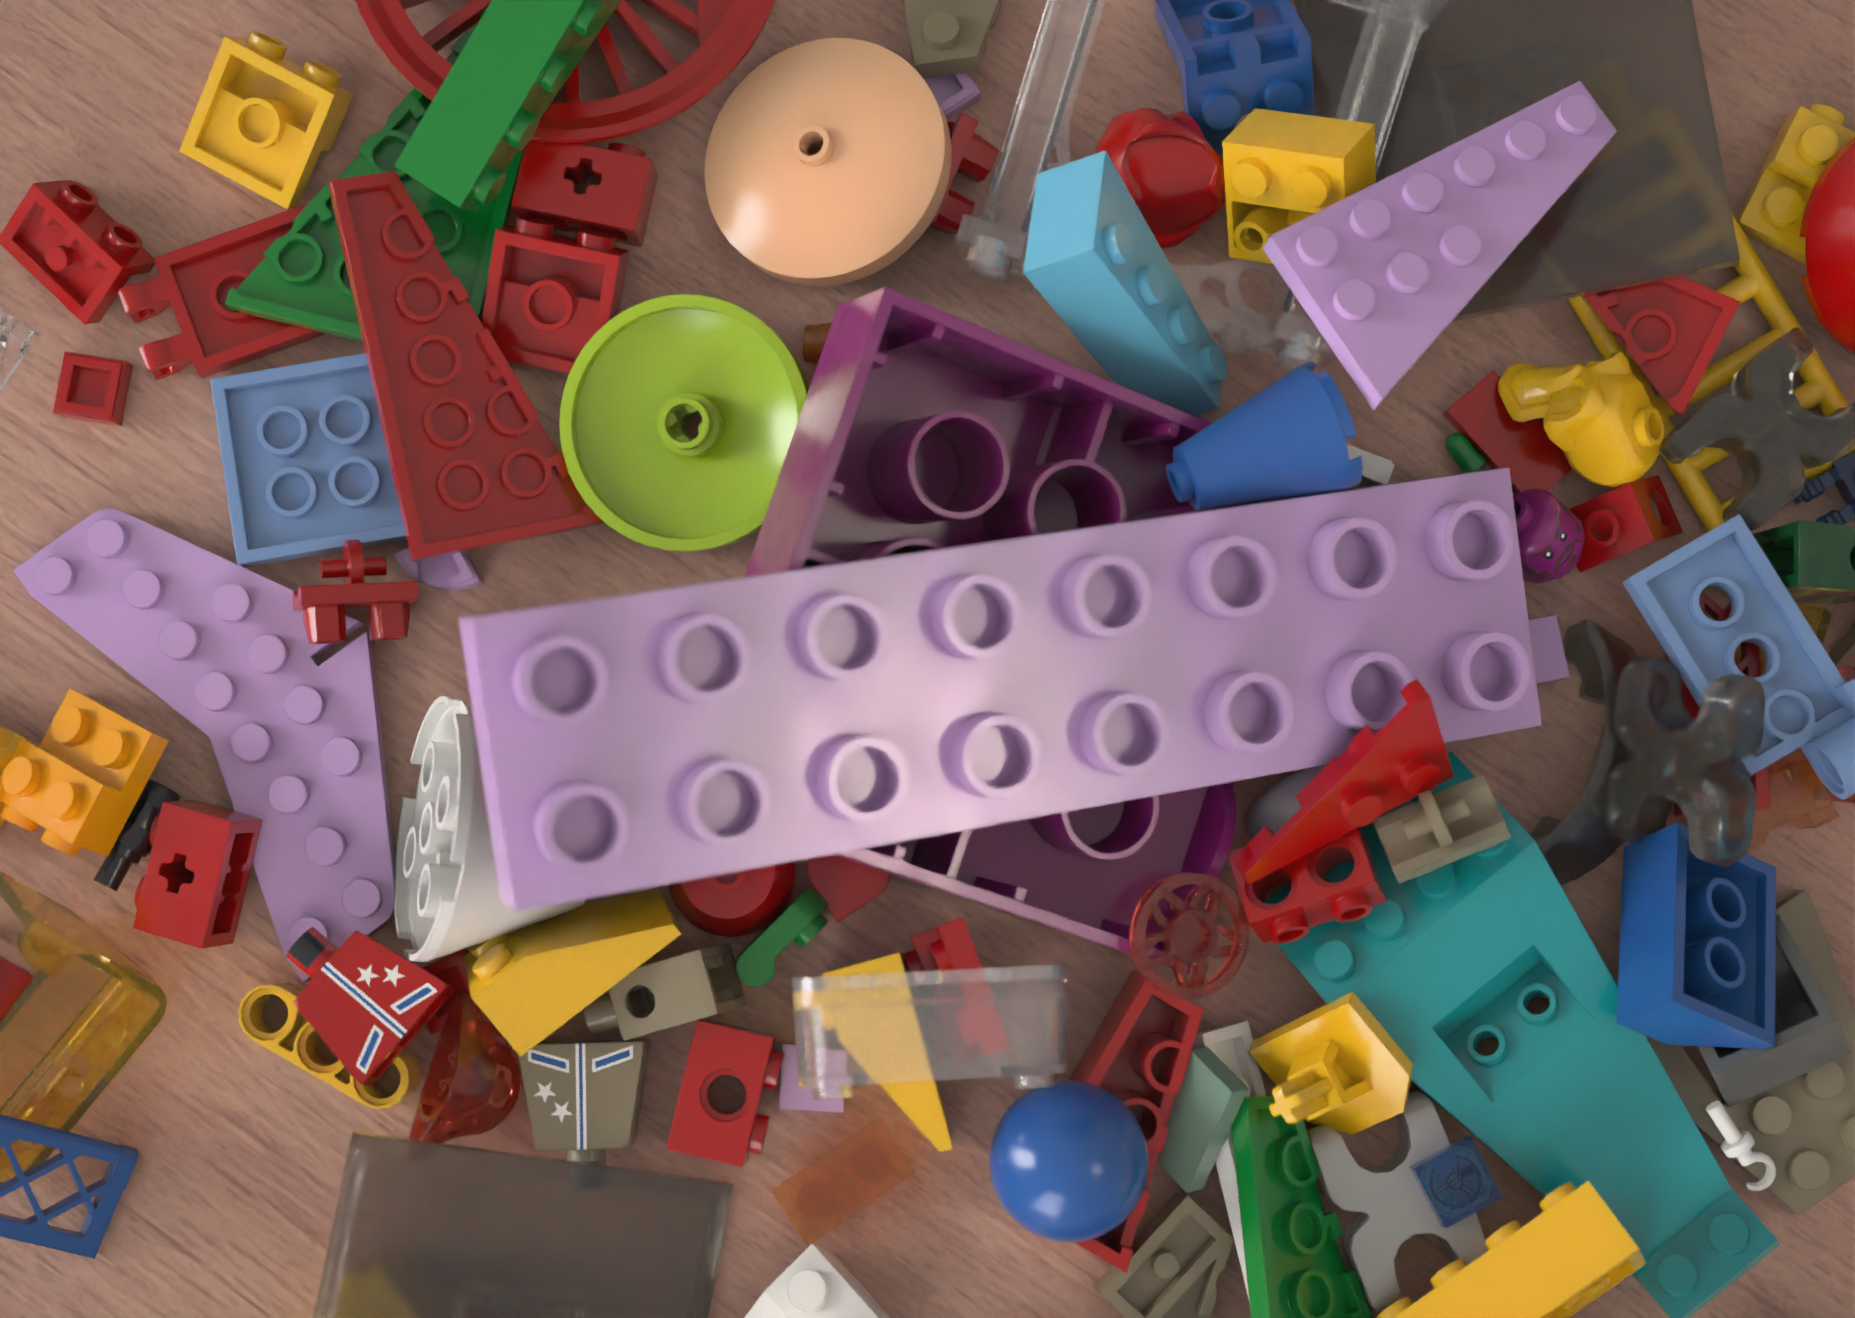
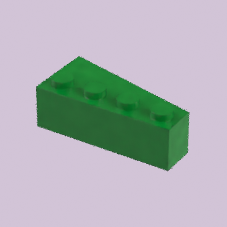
[394,0,621,212]

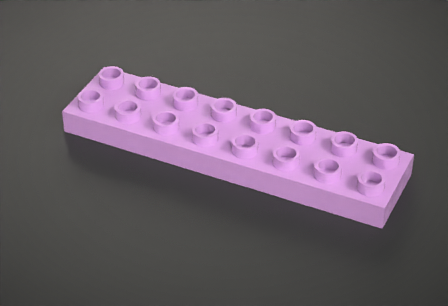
[459,468,1542,911]

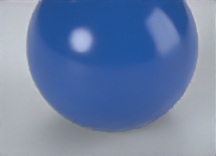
[989,1080,1149,1243]

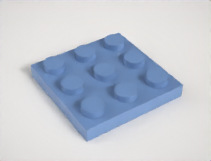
[210,353,407,568]

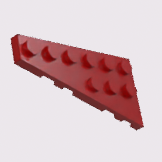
[329,171,602,561]

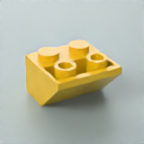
[1222,108,1376,264]

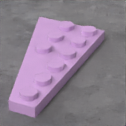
[1263,81,1617,410]

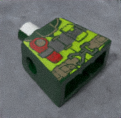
[1753,520,1855,604]

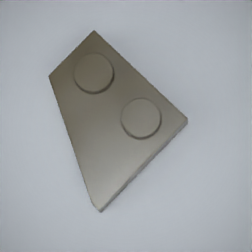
[902,0,1002,79]
[1094,1190,1234,1318]

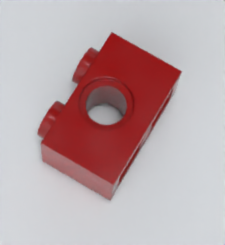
[666,1018,785,1168]

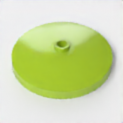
[559,294,809,552]

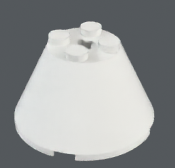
[394,696,586,962]

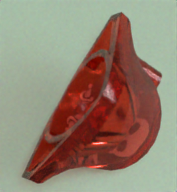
[405,990,520,1160]

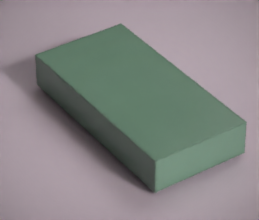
[1156,1047,1249,1193]

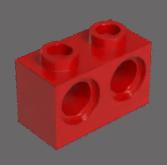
[1228,827,1387,944]

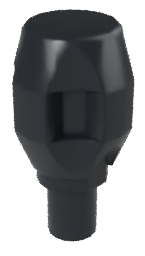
[94,779,181,892]

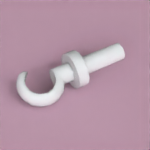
[1706,1101,1776,1191]

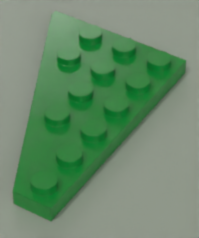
[225,10,525,342]

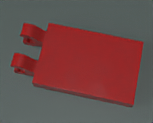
[117,202,326,380]

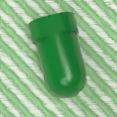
[1445,433,1487,473]

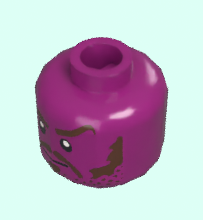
[1513,488,1585,584]

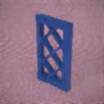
[0,1114,138,1259]

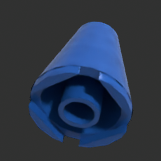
[1166,361,1363,511]

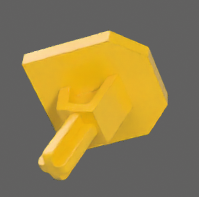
[1248,992,1413,1135]

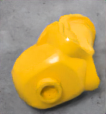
[1498,351,1664,488]

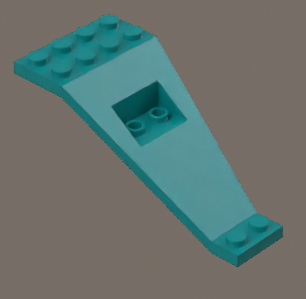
[1265,751,1779,1318]

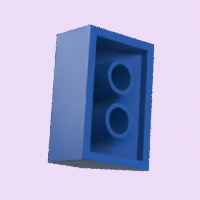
[1616,822,1776,1049]

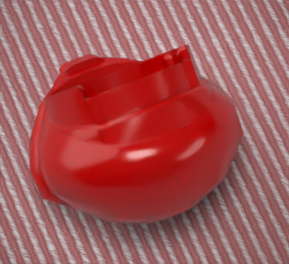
[1095,108,1226,249]

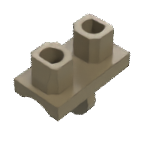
[1373,774,1512,884]

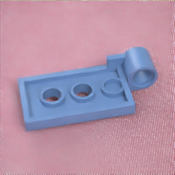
[1622,514,1855,800]

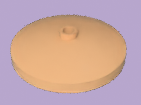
[704,38,952,287]

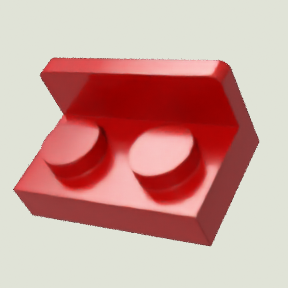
[0,180,155,325]

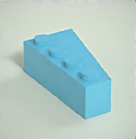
[1023,150,1227,416]

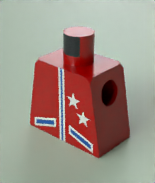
[286,927,456,1086]

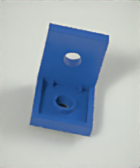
[1154,0,1314,158]

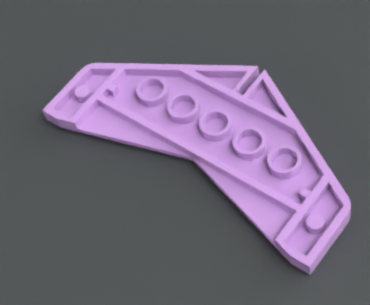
[13,508,395,982]

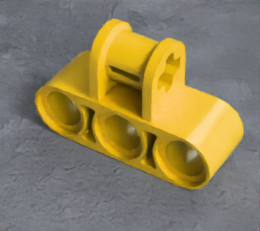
[238,983,421,1109]

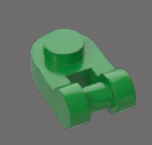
[735,885,829,987]

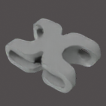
[1307,1089,1489,1312]

